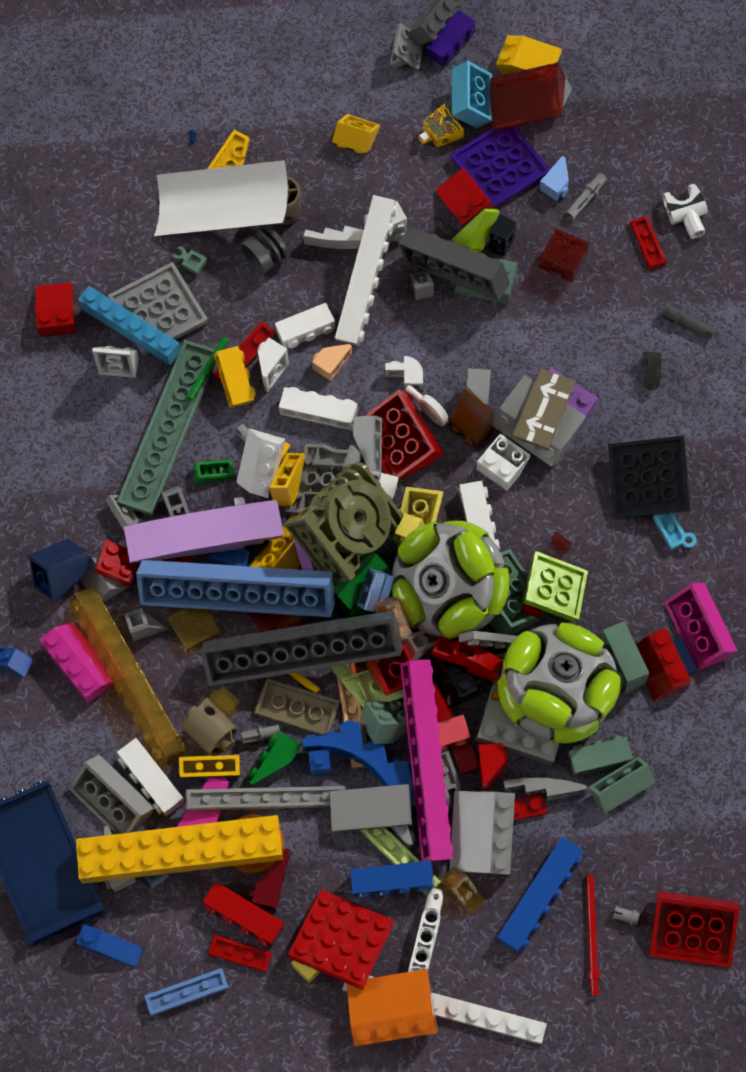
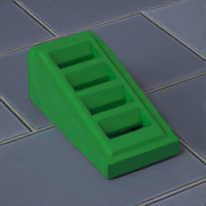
[193,459,235,485]

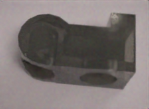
[641,352,662,390]

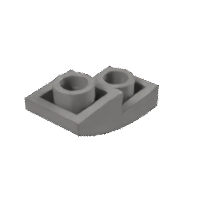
[391,826,416,849]

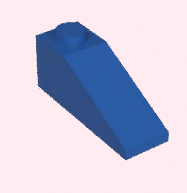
[76,924,143,968]

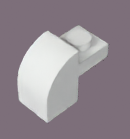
[385,356,423,391]

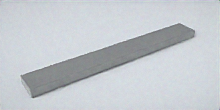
[185,786,345,811]

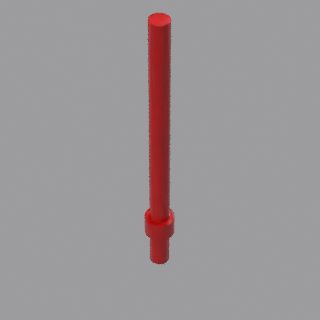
[586,874,600,997]

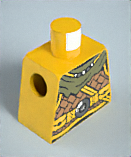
[418,104,464,148]

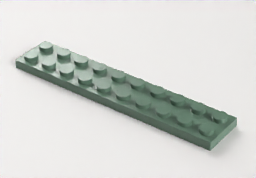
[117,340,216,516]

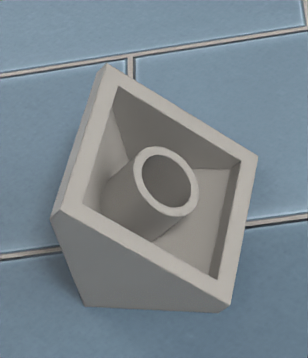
[80,557,129,606]

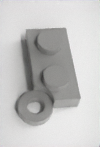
[106,495,145,530]

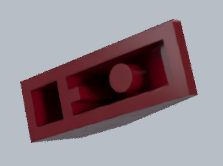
[249,848,290,911]

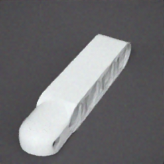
[408,888,443,972]

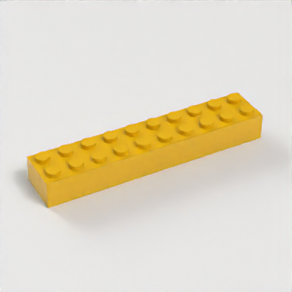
[76,815,283,884]

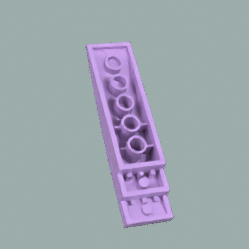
[124,500,284,564]

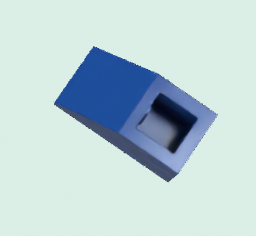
[0,647,33,677]

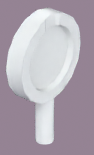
[405,385,449,426]

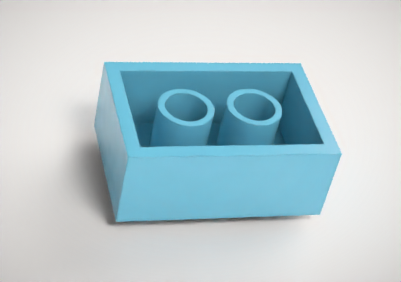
[452,60,492,128]

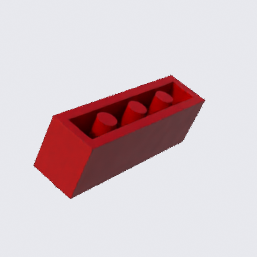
[203,881,285,947]

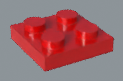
[94,539,138,587]

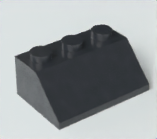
[418,639,478,709]

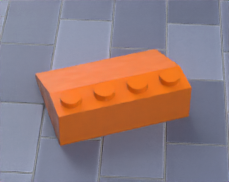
[346,969,438,1046]

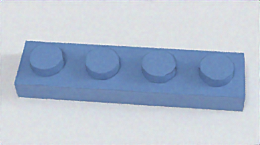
[144,968,229,1016]

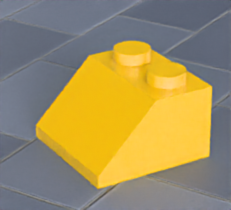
[332,114,380,154]

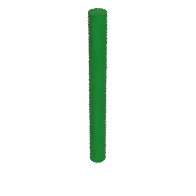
[186,336,229,401]

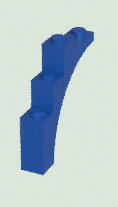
[301,720,416,811]

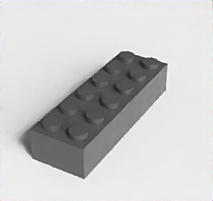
[398,226,510,301]

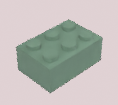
[600,621,649,693]

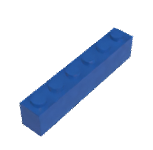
[497,837,583,954]

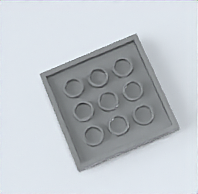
[108,262,208,356]

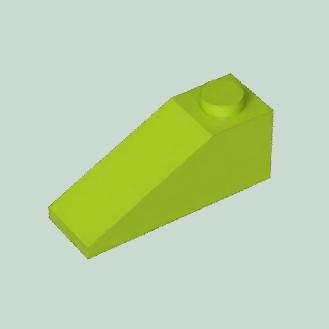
[452,209,499,253]

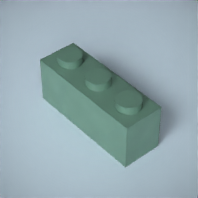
[568,736,633,778]
[589,756,656,813]

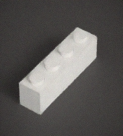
[279,387,358,430]
[459,481,500,550]
[117,738,185,817]

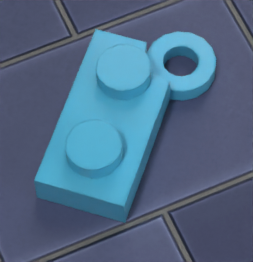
[653,514,697,551]

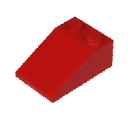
[436,167,496,227]
[35,282,77,337]

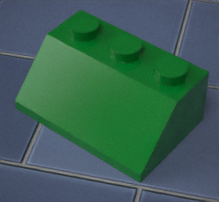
[333,551,392,617]

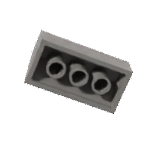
[69,755,154,834]

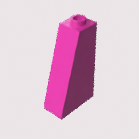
[177,776,230,827]

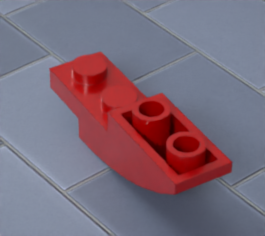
[431,636,504,682]

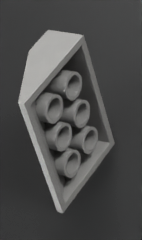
[493,375,587,466]
[449,791,515,876]

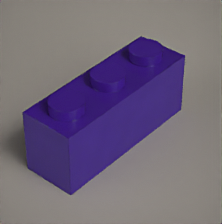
[426,10,476,66]

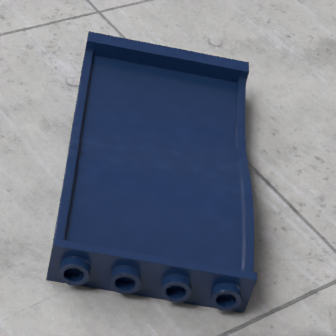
[0,781,106,947]

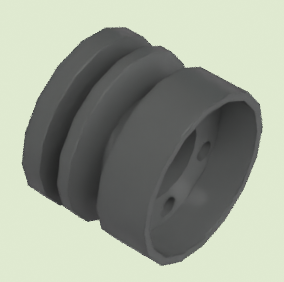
[240,225,289,275]

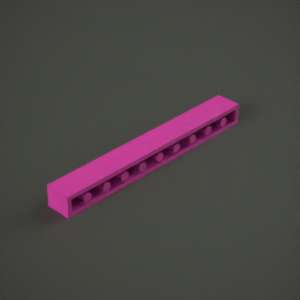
[400,660,453,862]

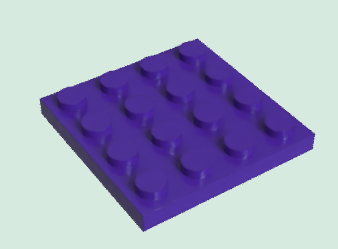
[450,119,550,208]

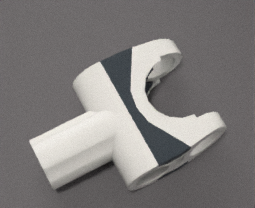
[663,184,708,239]

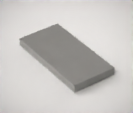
[330,784,412,832]

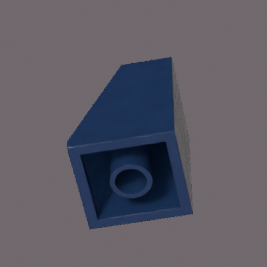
[28,539,90,602]

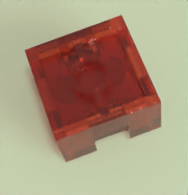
[539,229,589,282]

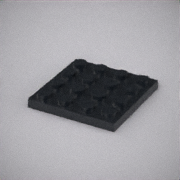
[608,435,691,520]

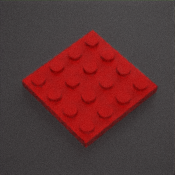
[288,889,395,990]

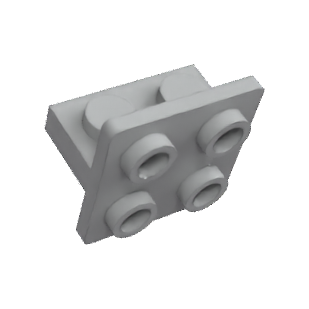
[389,23,424,70]

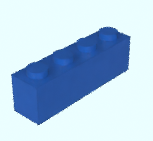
[350,860,435,899]

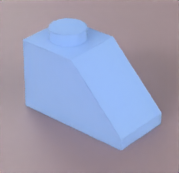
[540,156,569,201]

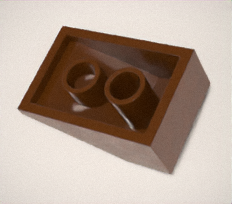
[449,388,494,449]

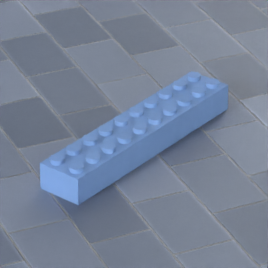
[136,560,335,617]

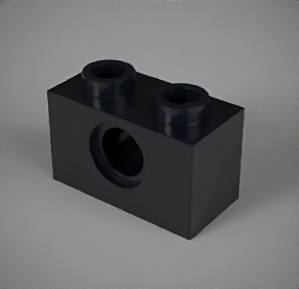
[489,214,516,256]

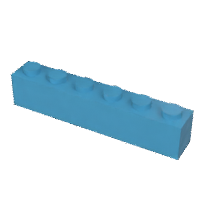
[78,286,181,365]

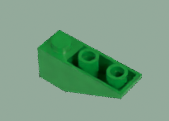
[247,731,302,785]

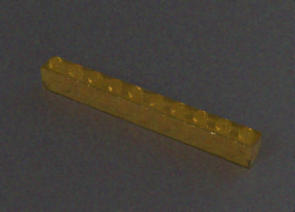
[69,587,186,765]

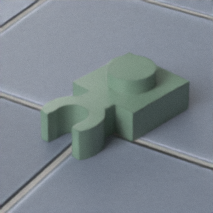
[172,246,207,275]

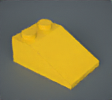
[496,35,562,80]

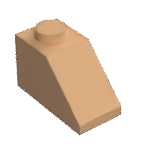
[311,344,352,381]

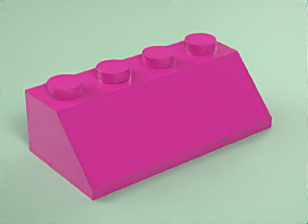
[664,583,737,670]
[39,622,119,704]

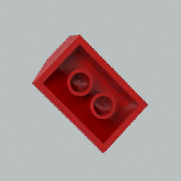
[636,628,691,701]

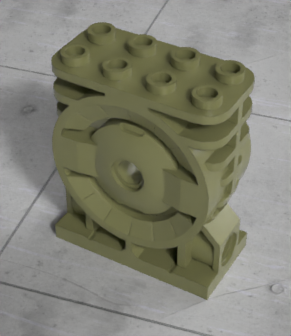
[284,462,403,584]

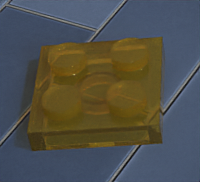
[168,608,221,652]

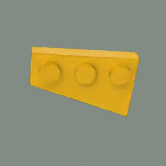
[207,130,250,169]

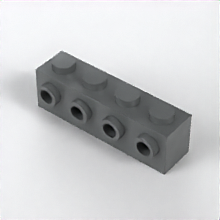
[408,0,462,46]

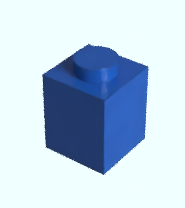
[309,749,331,776]

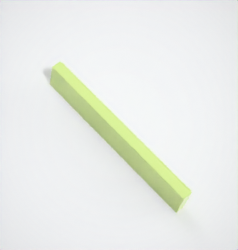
[360,827,441,897]

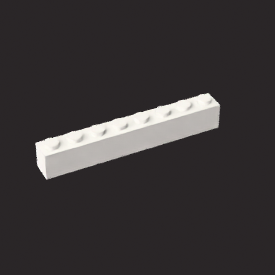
[335,195,398,346]

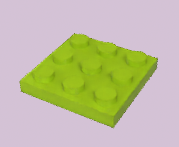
[523,551,588,623]

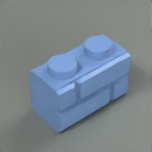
[357,568,394,613]

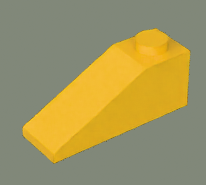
[269,453,305,507]

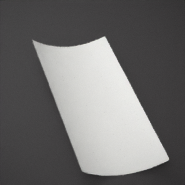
[154,160,288,236]

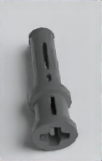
[660,302,716,340]

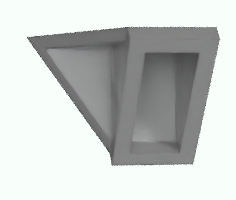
[124,608,169,642]

